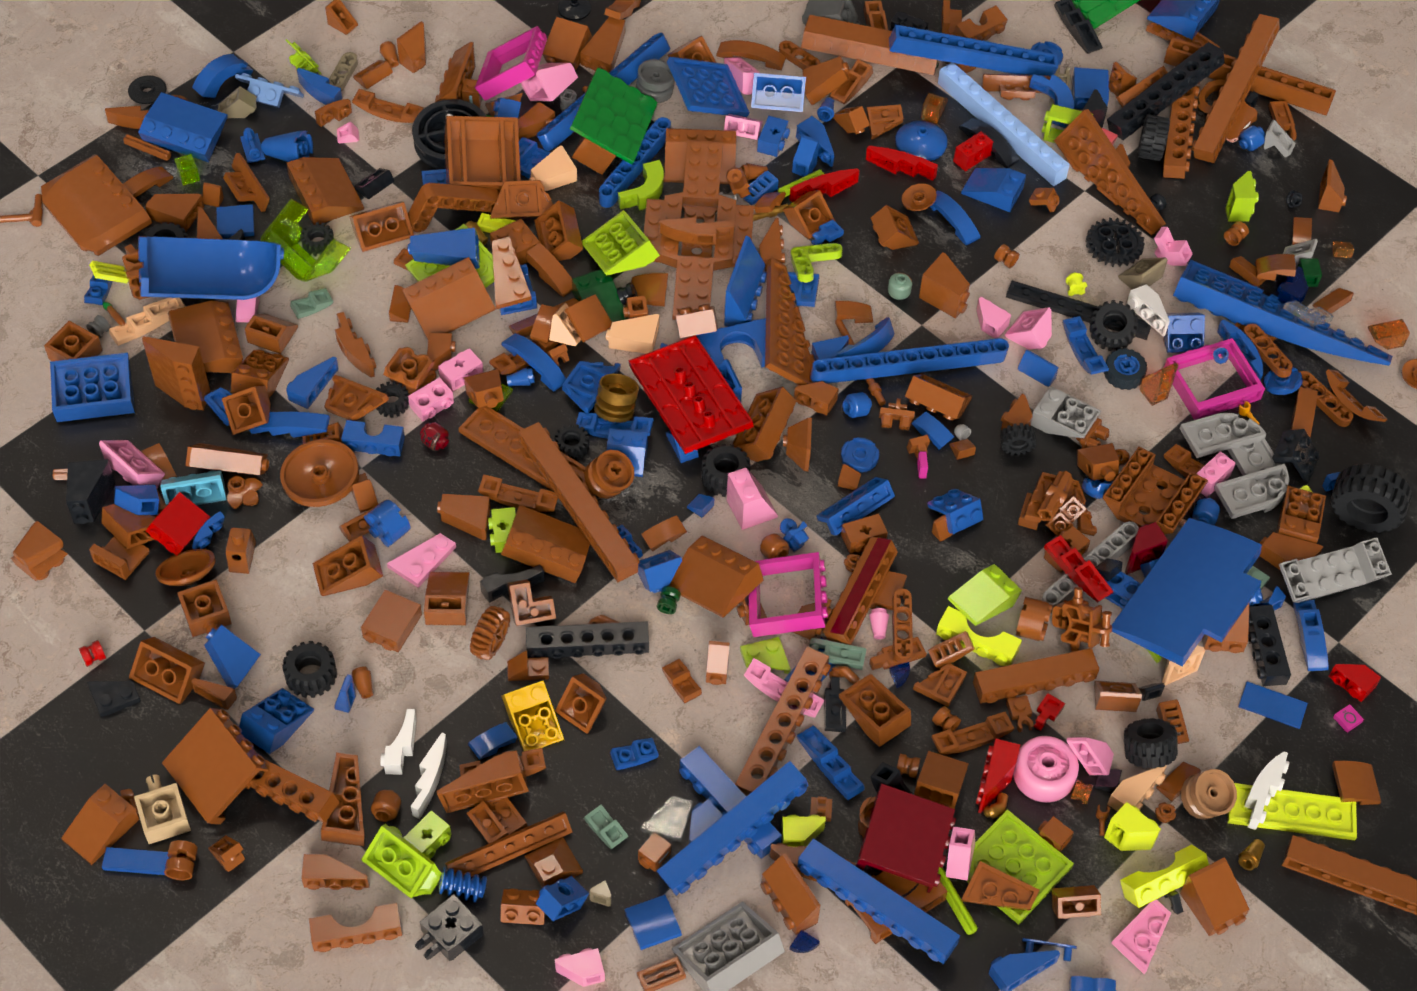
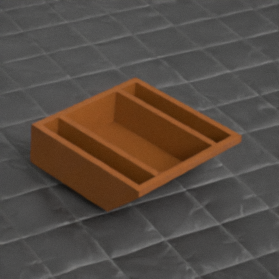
[445,116,521,191]

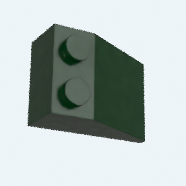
[572,269,628,322]

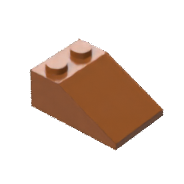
[312,535,383,596]
[839,673,911,747]
[61,784,140,865]

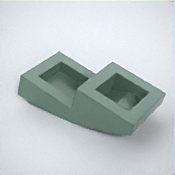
[290,288,333,319]
[583,805,628,850]

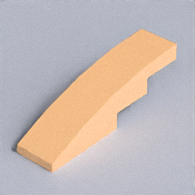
[109,298,186,346]

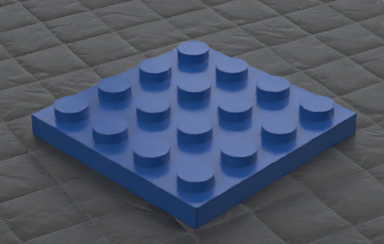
[667,57,750,117]

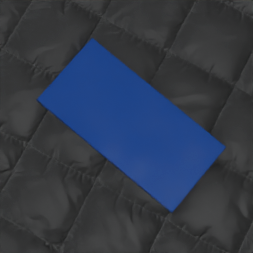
[1239,681,1308,729]

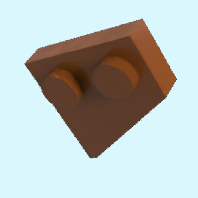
[913,663,967,707]

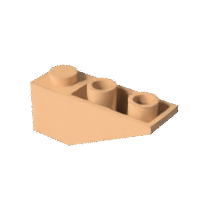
[1107,765,1167,812]

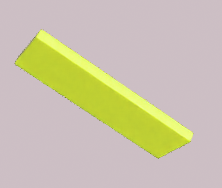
[1228,783,1357,840]

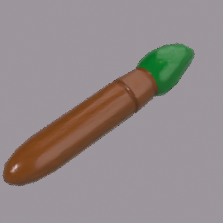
[103,302,125,326]

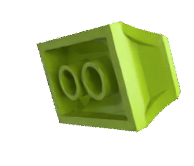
[361,824,442,899]

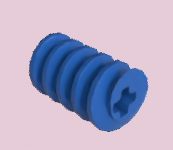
[439,867,487,902]

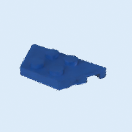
[562,361,621,414]

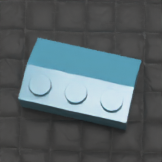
[160,470,227,506]

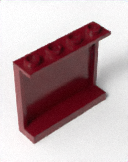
[856,784,956,893]

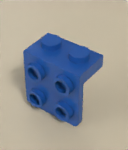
[927,489,983,534]

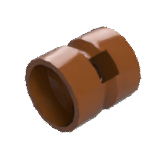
[164,840,198,880]

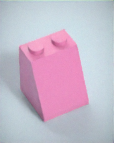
[521,63,578,101]
[726,468,778,530]

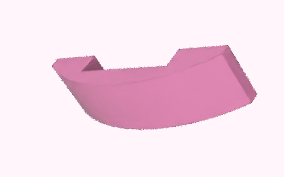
[744,658,824,718]

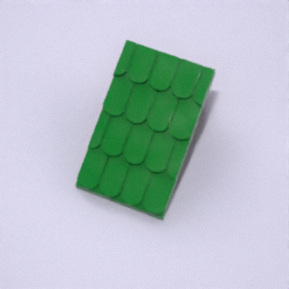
[570,67,658,175]

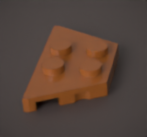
[490,180,553,219]
[324,375,389,421]

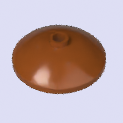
[155,549,216,586]

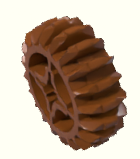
[470,606,511,661]

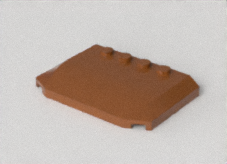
[41,154,152,256]

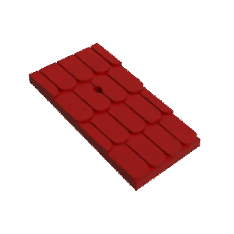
[628,335,754,454]

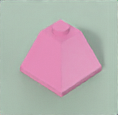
[1005,307,1052,350]

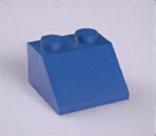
[606,428,648,477]

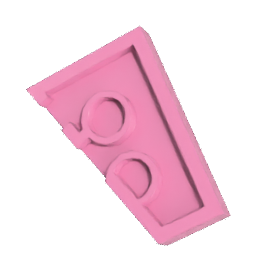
[387,533,456,588]
[1111,899,1171,974]

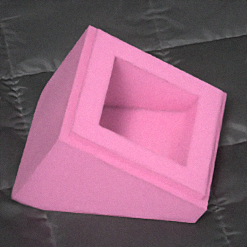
[336,122,359,143]

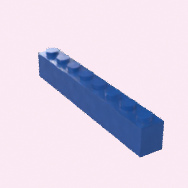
[657,761,809,896]
[797,838,960,964]

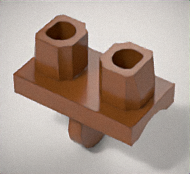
[726,167,750,198]
[879,398,915,430]
[1076,418,1109,449]

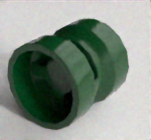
[656,587,681,614]

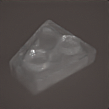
[641,796,693,842]

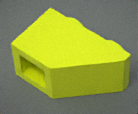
[782,815,826,847]

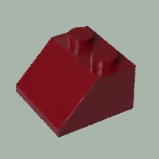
[1125,522,1168,575]

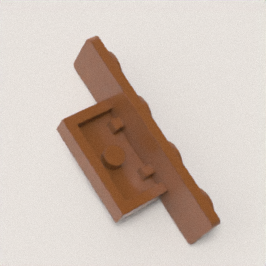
[982,74,1051,100]
[223,153,270,212]

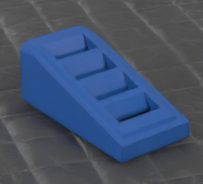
[743,170,779,205]
[334,674,356,713]

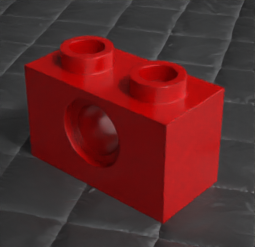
[953,131,993,172]

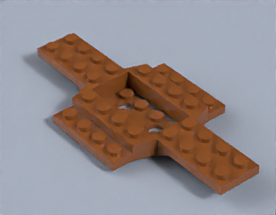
[644,140,754,320]

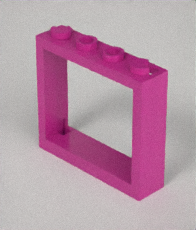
[475,26,547,101]
[1163,338,1265,420]
[749,552,828,637]

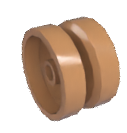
[1181,769,1237,820]

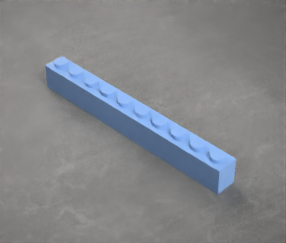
[938,63,1070,186]

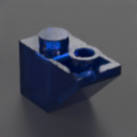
[1277,266,1309,308]

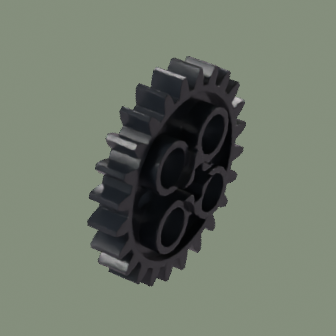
[1085,217,1145,267]

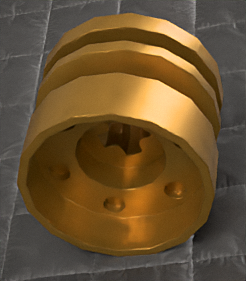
[594,373,639,423]

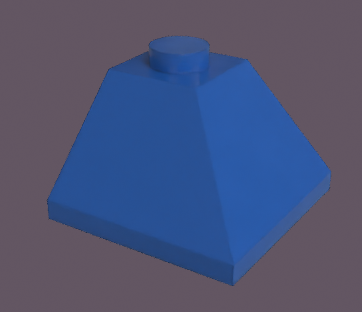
[638,550,682,593]

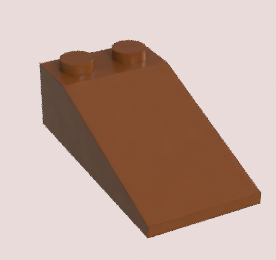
[437,750,529,813]

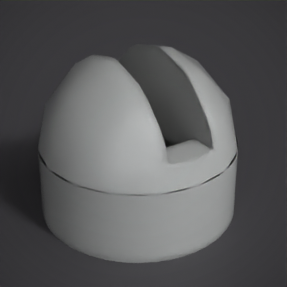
[954,424,971,440]

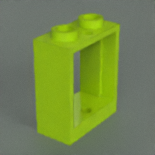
[1042,104,1093,143]

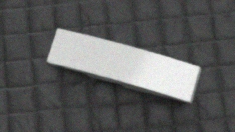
[411,733,447,819]

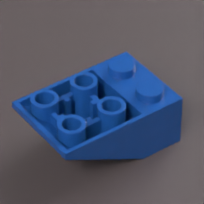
[239,688,314,754]

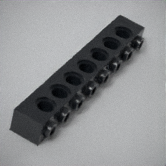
[1107,42,1225,140]

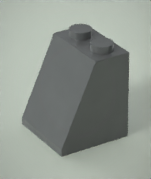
[802,0,858,26]

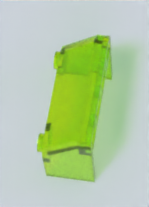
[261,199,351,282]

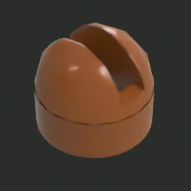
[1116,449,1130,464]

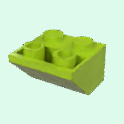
[1225,171,1259,222]

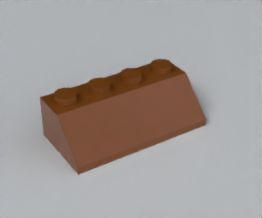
[435,42,476,102]
[732,386,797,462]

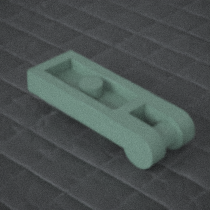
[809,638,867,670]

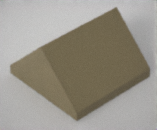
[1118,257,1168,290]

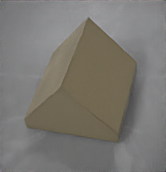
[590,880,611,907]

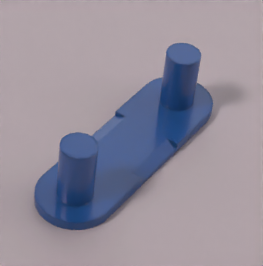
[1022,938,1077,962]

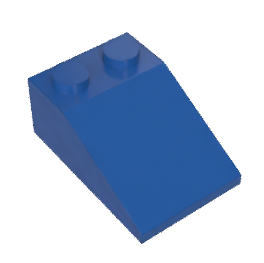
[961,168,1026,212]

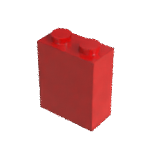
[146,492,210,556]

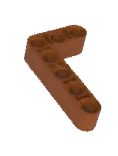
[408,183,500,232]

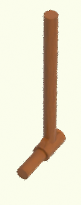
[0,194,43,227]

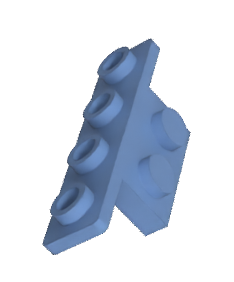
[235,73,304,108]

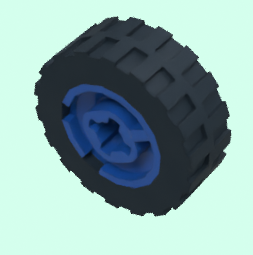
[1104,348,1147,390]

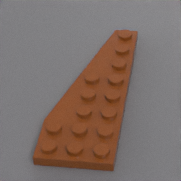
[1054,109,1166,235]
[765,258,815,386]

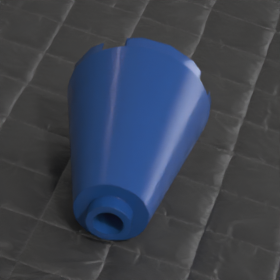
[261,130,313,162]

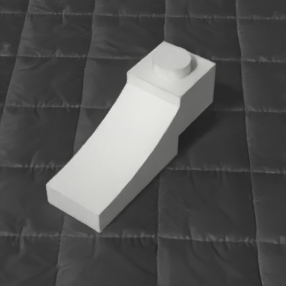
[381,709,417,775]

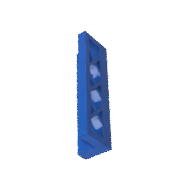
[816,477,895,536]

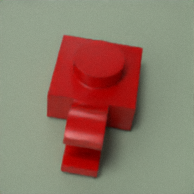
[1034,693,1066,731]

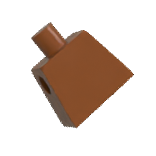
[464,369,504,408]
[1077,443,1119,482]
[226,528,256,574]

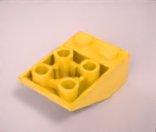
[502,681,564,751]

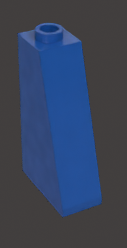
[408,228,480,269]

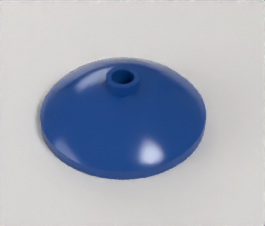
[895,121,948,161]

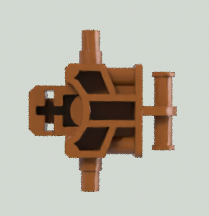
[1052,587,1113,652]

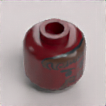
[420,422,449,451]

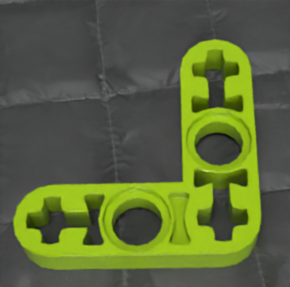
[791,243,842,283]

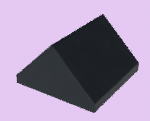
[1082,89,1108,128]

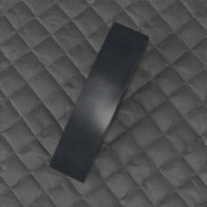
[1054,0,1103,54]

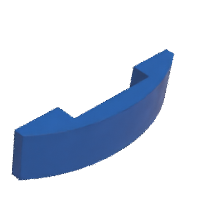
[930,190,980,245]
[1062,316,1109,375]
[836,317,895,357]
[1217,320,1263,381]
[501,334,566,392]
[576,412,654,439]

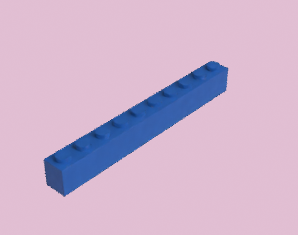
[889,25,1058,76]

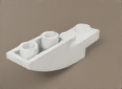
[1244,752,1289,830]

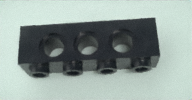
[1248,605,1291,687]

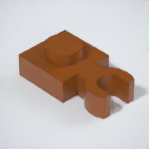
[1006,695,1033,732]

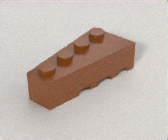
[321,752,364,846]

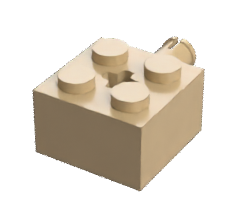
[134,775,191,844]

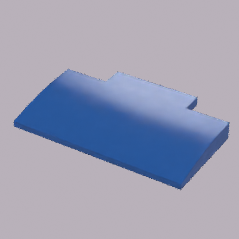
[1112,518,1262,667]

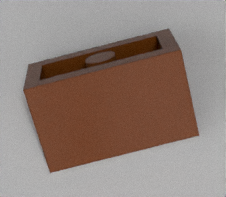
[942,0,962,35]

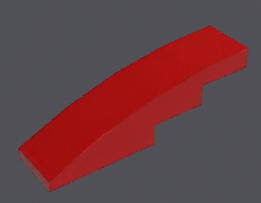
[865,146,938,181]
[789,168,860,202]
[1044,535,1114,603]

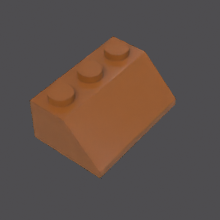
[534,200,583,261]
[349,201,414,252]
[905,373,973,421]
[129,637,205,704]
[760,853,821,935]

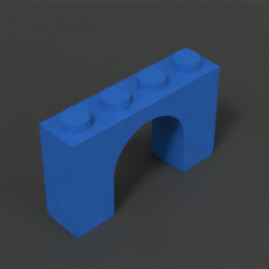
[696,318,766,368]

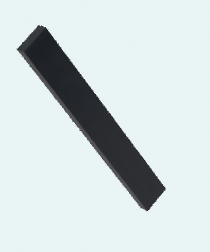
[1006,280,1151,340]

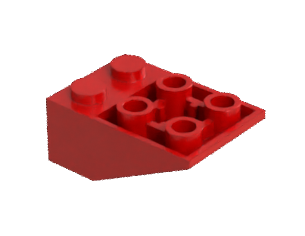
[976,739,1020,813]

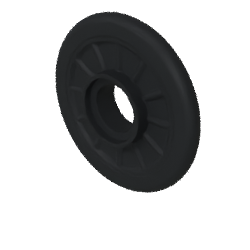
[128,75,167,104]

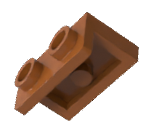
[500,888,545,925]

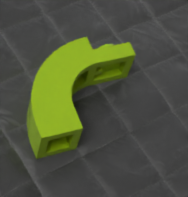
[618,160,664,211]

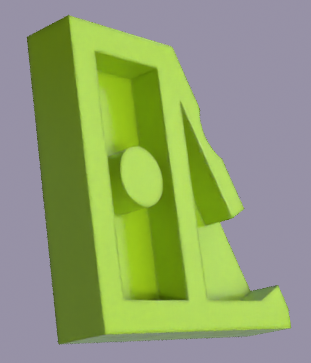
[740,637,791,674]

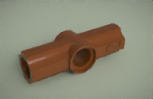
[1037,471,1074,521]

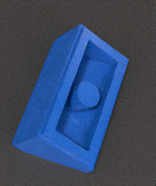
[1018,350,1059,387]

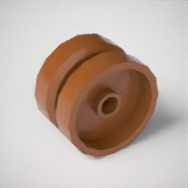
[584,450,635,499]

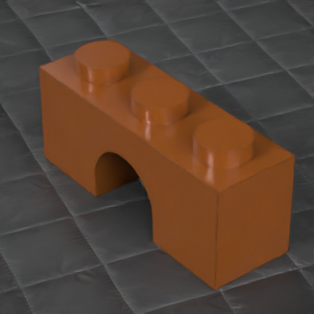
[953,5,1008,40]

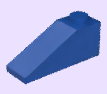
[286,356,339,409]
[988,950,1060,991]

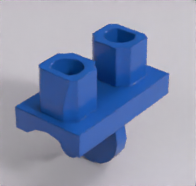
[780,518,809,552]

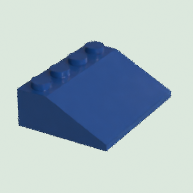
[1147,0,1220,39]
[138,92,228,163]
[724,236,767,327]
[50,353,135,422]

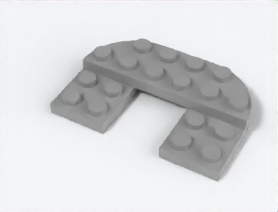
[1180,413,1289,519]

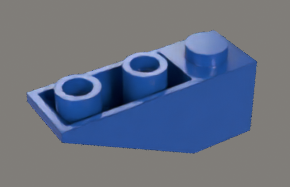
[796,116,834,167]

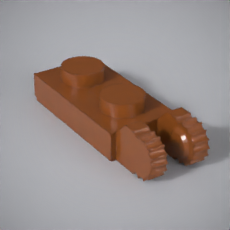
[1268,101,1297,140]

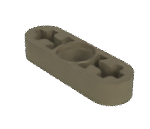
[329,52,358,91]

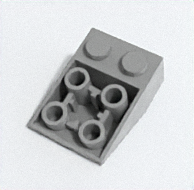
[1031,386,1101,438]

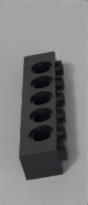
[526,621,649,659]

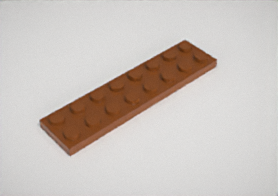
[459,406,594,496]

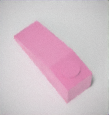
[724,57,759,95]
[1067,737,1114,775]

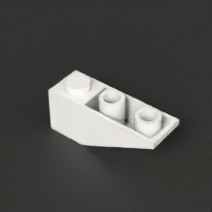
[1126,284,1170,336]

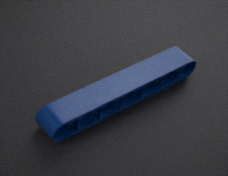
[599,117,671,208]

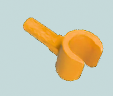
[1239,401,1260,425]

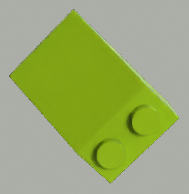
[948,564,1022,626]

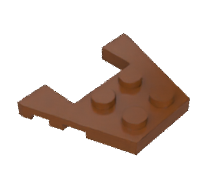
[1023,472,1097,536]

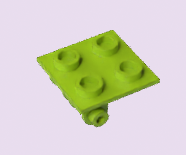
[286,39,322,75]

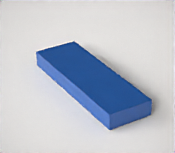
[102,847,169,875]

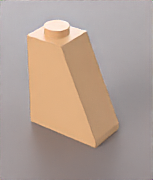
[529,145,577,191]
[606,314,659,354]

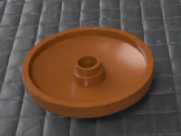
[280,439,359,507]

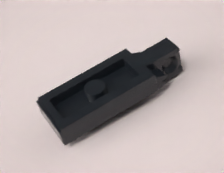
[824,677,846,732]

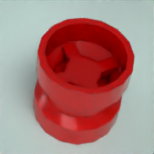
[79,640,106,667]

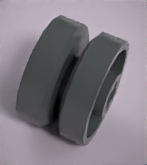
[636,59,675,103]

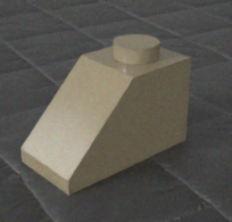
[218,86,257,118]

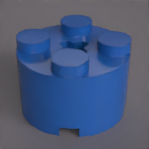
[364,499,411,547]

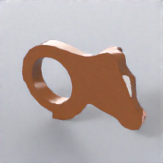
[1197,79,1257,143]

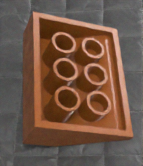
[664,128,736,184]
[287,157,364,225]
[402,257,496,341]
[168,301,243,373]
[142,336,211,411]
[501,505,590,583]
[667,535,764,618]

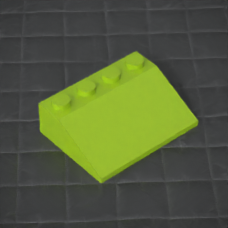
[582,210,660,276]

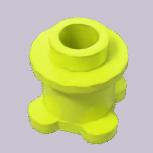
[1065,272,1087,296]

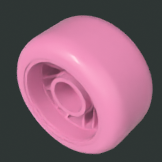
[1013,736,1079,803]

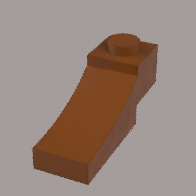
[604,0,641,20]

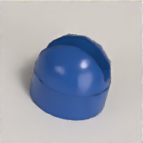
[1213,348,1229,364]

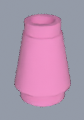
[869,608,889,639]

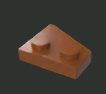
[866,104,904,139]

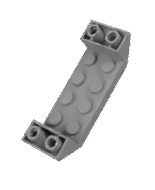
[1279,538,1392,603]

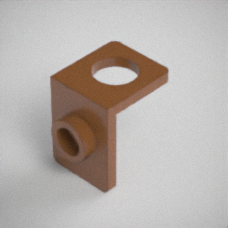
[737,599,767,626]

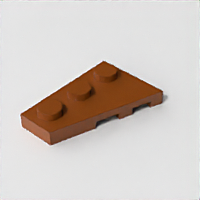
[961,861,1039,911]

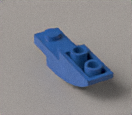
[1293,600,1329,671]

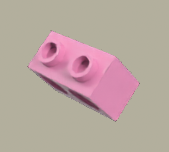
[408,377,454,422]

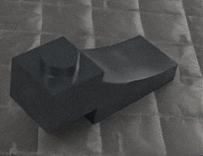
[480,565,545,603]

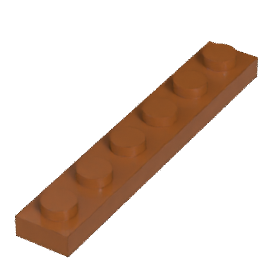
[445,811,573,877]

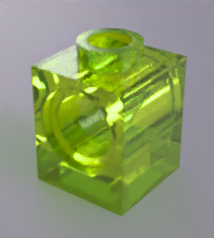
[174,154,200,186]

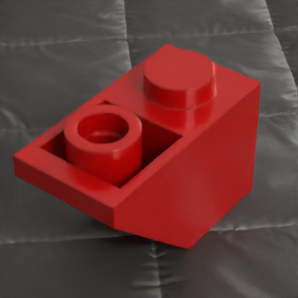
[1329,664,1381,702]

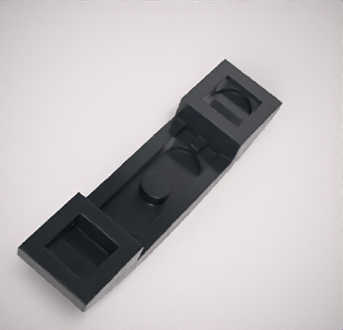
[959,118,1020,168]

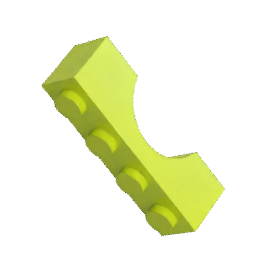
[936,606,1022,666]
[1120,844,1209,908]

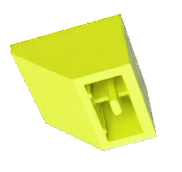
[1104,802,1161,851]

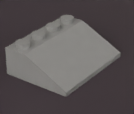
[672,901,785,991]

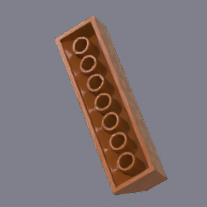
[801,15,938,75]

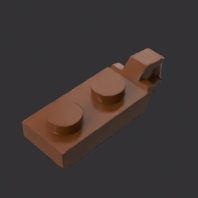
[869,637,927,670]

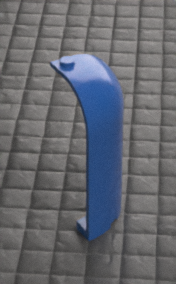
[138,236,284,300]

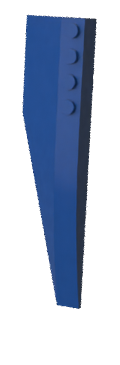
[1173,260,1393,366]

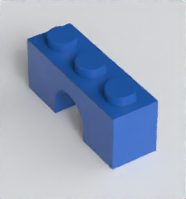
[341,420,405,457]

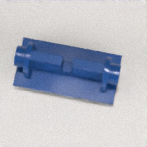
[240,128,265,163]

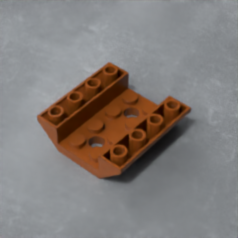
[1103,446,1208,535]

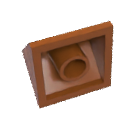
[1094,681,1142,712]

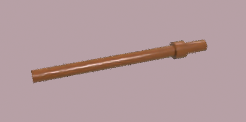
[835,319,886,406]

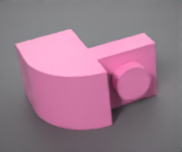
[1154,227,1192,266]

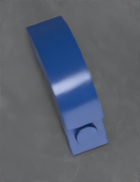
[192,54,253,98]
[1029,74,1074,129]

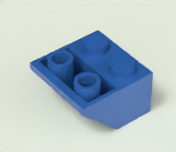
[1164,313,1205,353]

